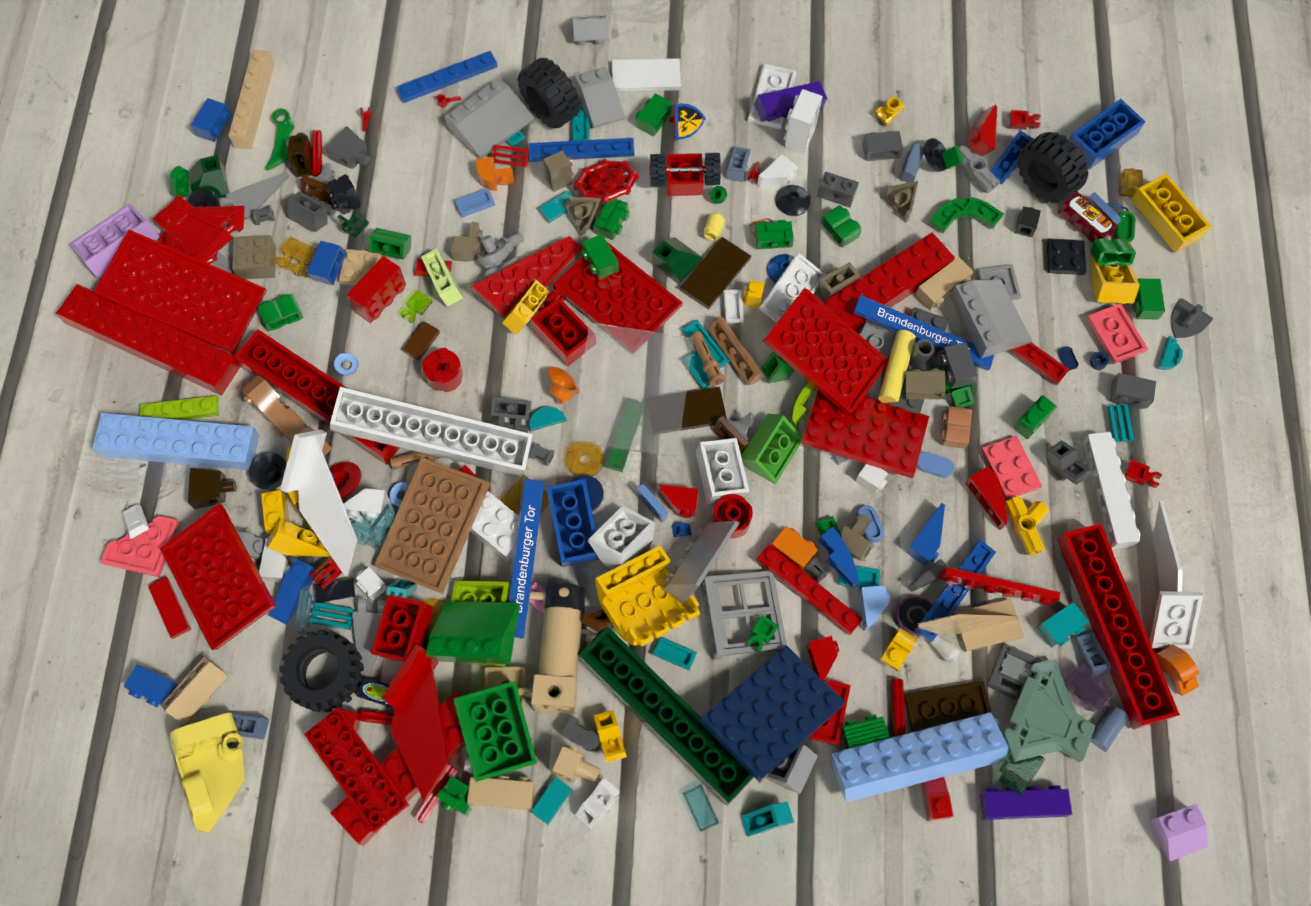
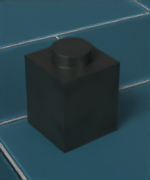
[1015,206,1041,238]

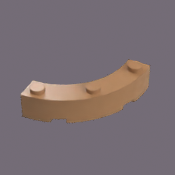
[241,375,332,456]

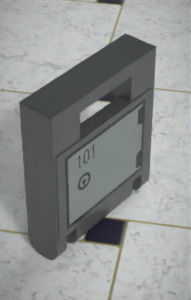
[987,642,1042,700]

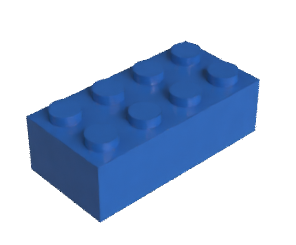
[1069,99,1146,170]
[547,479,600,567]

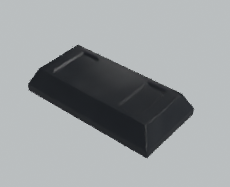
[313,577,356,603]

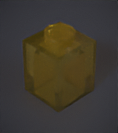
[1119,168,1143,197]

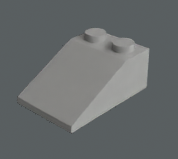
[573,67,625,128]

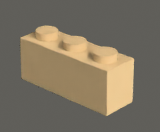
[915,257,974,310]
[160,656,227,725]
[467,776,536,811]

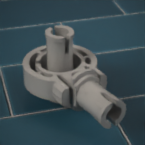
[477,231,524,269]

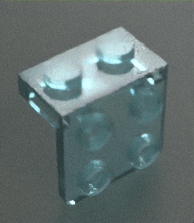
[351,504,396,549]

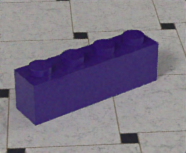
[754,81,828,122]
[979,785,1073,820]

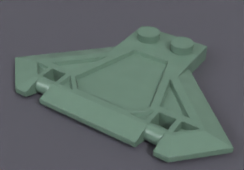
[1004,659,1096,762]

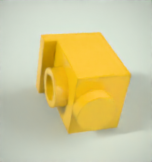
[743,280,765,308]

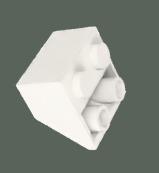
[343,488,392,527]

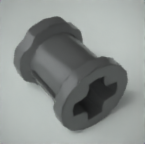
[252,205,275,225]
[530,443,555,466]
[805,556,831,583]

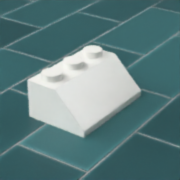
[695,438,750,504]
[588,506,655,569]

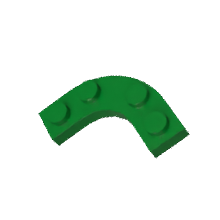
[929,197,1004,233]

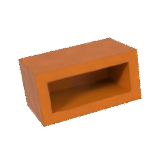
[772,526,818,570]

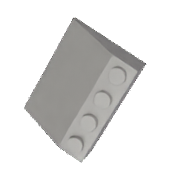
[445,77,534,158]
[950,280,1032,358]
[664,521,739,604]

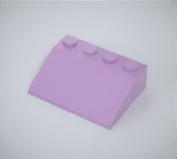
[69,203,159,279]

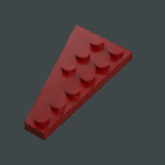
[470,236,582,319]

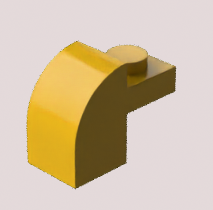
[880,628,918,672]
[594,710,626,763]

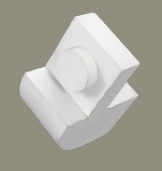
[575,778,620,829]

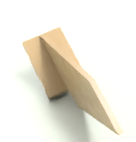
[918,599,1024,652]

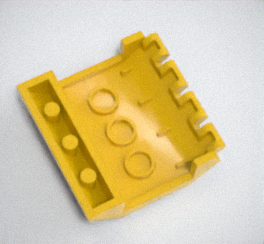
[595,545,700,647]

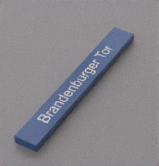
[853,295,995,371]
[507,478,544,639]

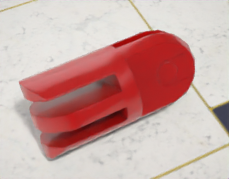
[309,557,342,589]

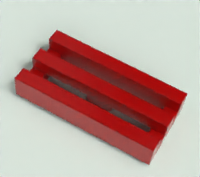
[492,144,529,168]

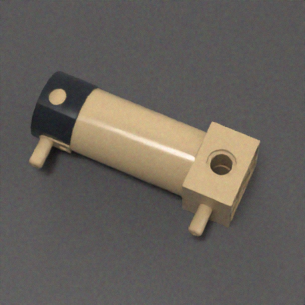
[518,583,586,714]

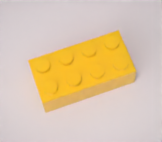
[1131,173,1212,253]

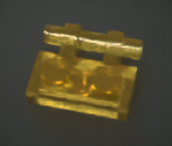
[275,236,316,278]

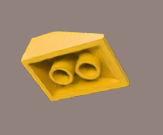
[1089,254,1140,304]

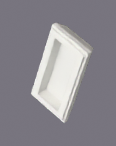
[723,290,744,323]
[122,504,149,539]

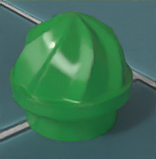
[710,186,727,204]

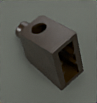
[287,133,313,177]
[188,468,237,509]

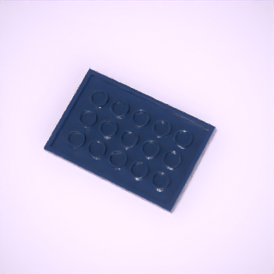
[700,645,846,783]

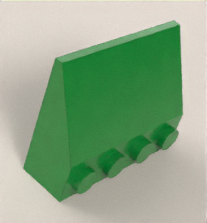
[426,601,520,664]
[454,681,537,782]

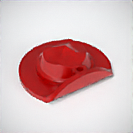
[329,462,362,499]

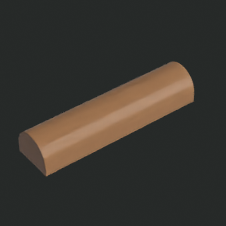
[707,316,764,385]

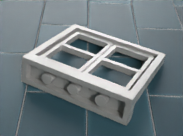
[700,571,787,660]

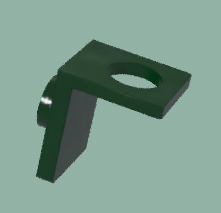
[337,213,369,238]

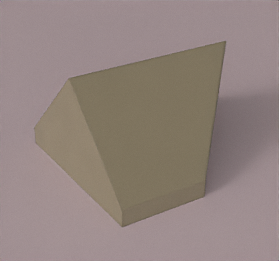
[884,181,918,223]
[564,196,601,236]

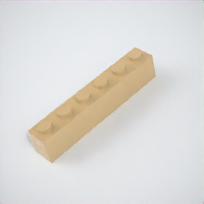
[228,50,275,150]

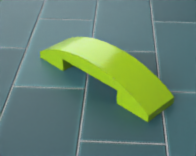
[791,382,816,428]

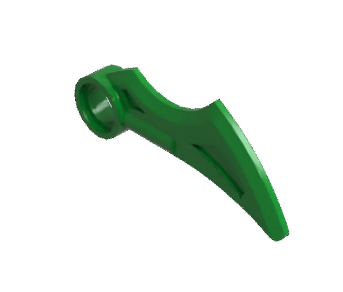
[265,108,295,171]

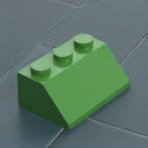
[741,413,803,484]

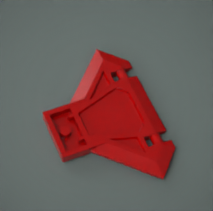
[152,195,245,262]

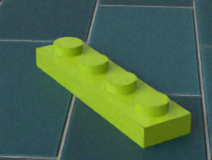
[140,396,219,420]

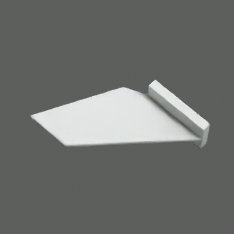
[280,430,358,576]
[1150,501,1203,648]

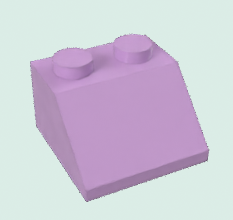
[1149,804,1208,862]

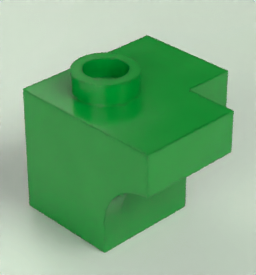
[436,776,472,817]

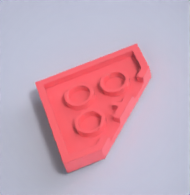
[100,516,180,578]

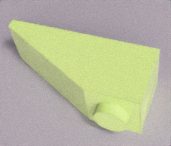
[421,248,463,307]

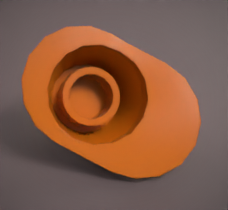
[548,367,580,405]

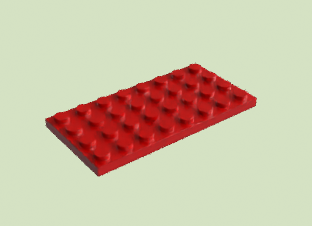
[93,229,267,354]

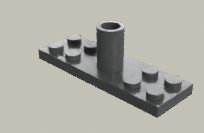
[886,307,949,414]

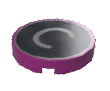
[895,595,932,636]

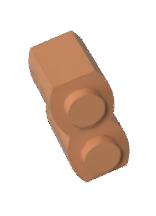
[940,406,972,449]

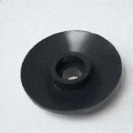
[923,138,947,172]
[775,185,811,216]
[188,188,220,207]
[249,453,286,490]

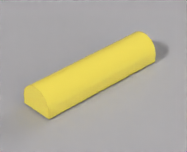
[878,330,916,403]

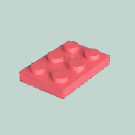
[1086,303,1148,365]
[981,436,1042,501]

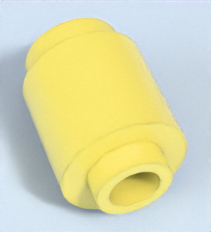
[704,213,725,241]

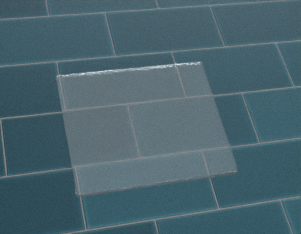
[571,322,693,458]

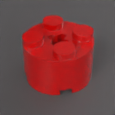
[422,348,463,392]
[712,494,753,539]

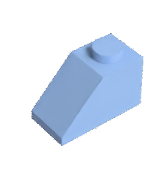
[859,586,890,631]

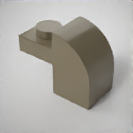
[451,222,484,262]
[842,513,875,561]

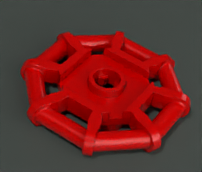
[573,159,639,203]

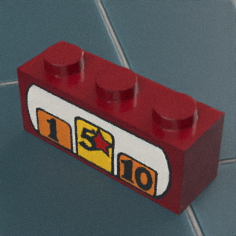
[1058,191,1118,243]

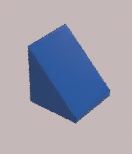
[672,522,692,538]

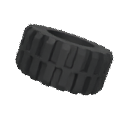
[517,58,581,129]
[1017,132,1089,203]
[279,630,364,712]

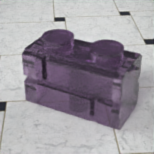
[1064,663,1115,713]

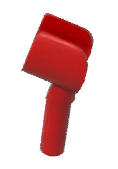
[436,94,461,108]
[359,107,371,132]
[747,162,760,184]

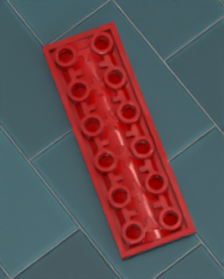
[304,707,409,834]

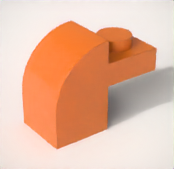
[476,157,514,191]
[1157,644,1200,696]

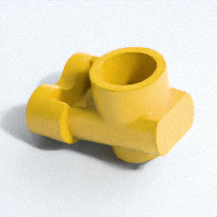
[874,97,905,126]

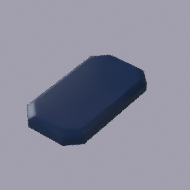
[1058,346,1079,371]

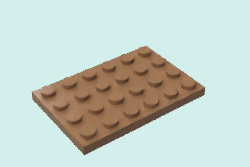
[374,457,491,594]

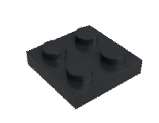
[1047,238,1087,275]

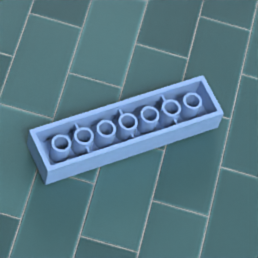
[92,413,260,470]
[832,712,1008,803]

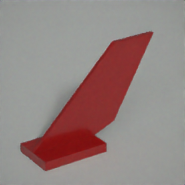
[381,645,449,802]

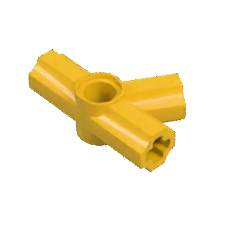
[1005,496,1049,556]

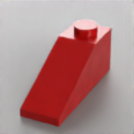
[968,104,998,156]
[965,466,1008,530]
[921,777,954,822]

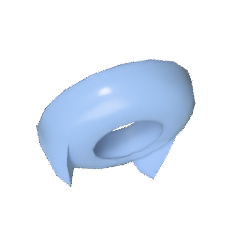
[334,353,359,376]
[390,482,409,507]

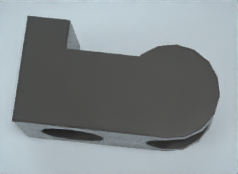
[561,715,600,752]

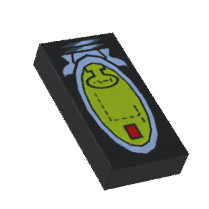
[357,677,394,709]

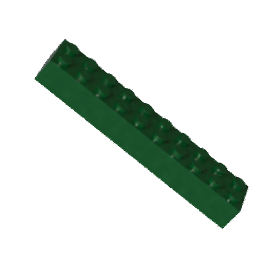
[579,627,754,806]

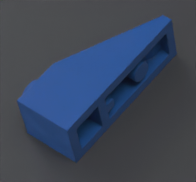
[990,130,1034,185]
[906,503,945,567]
[269,558,316,625]

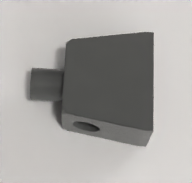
[325,126,371,169]

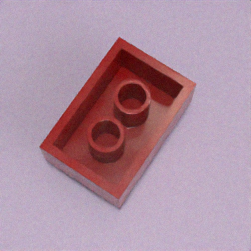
[346,255,406,324]
[531,297,596,366]
[370,595,434,663]

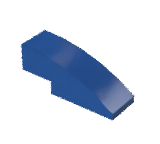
[819,527,859,591]

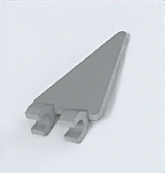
[219,173,289,219]
[352,599,386,684]

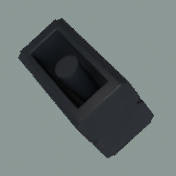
[327,174,361,215]

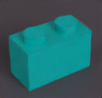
[1037,602,1089,647]

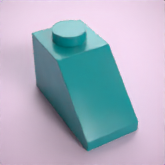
[741,801,794,837]

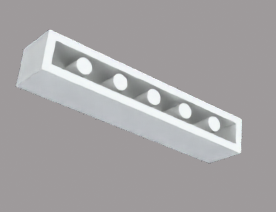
[1082,432,1141,549]

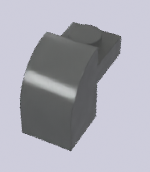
[1047,440,1091,485]

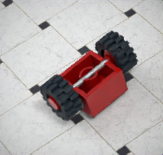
[649,153,721,196]

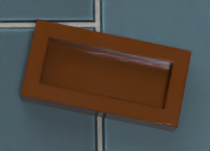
[403,321,440,361]

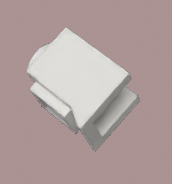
[356,567,387,602]

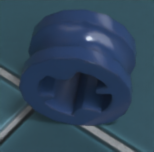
[1090,352,1109,370]

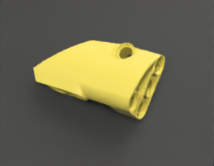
[170,713,245,834]

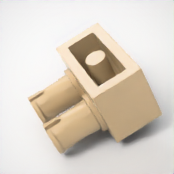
[552,745,601,784]

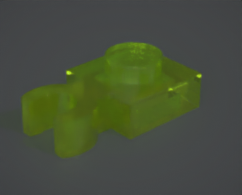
[401,290,433,323]

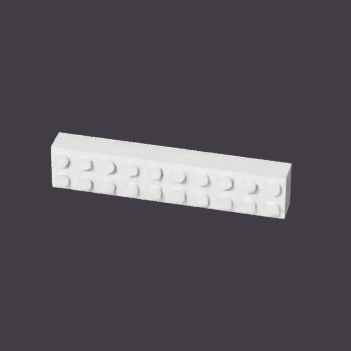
[330,387,533,477]

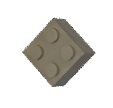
[232,235,276,279]

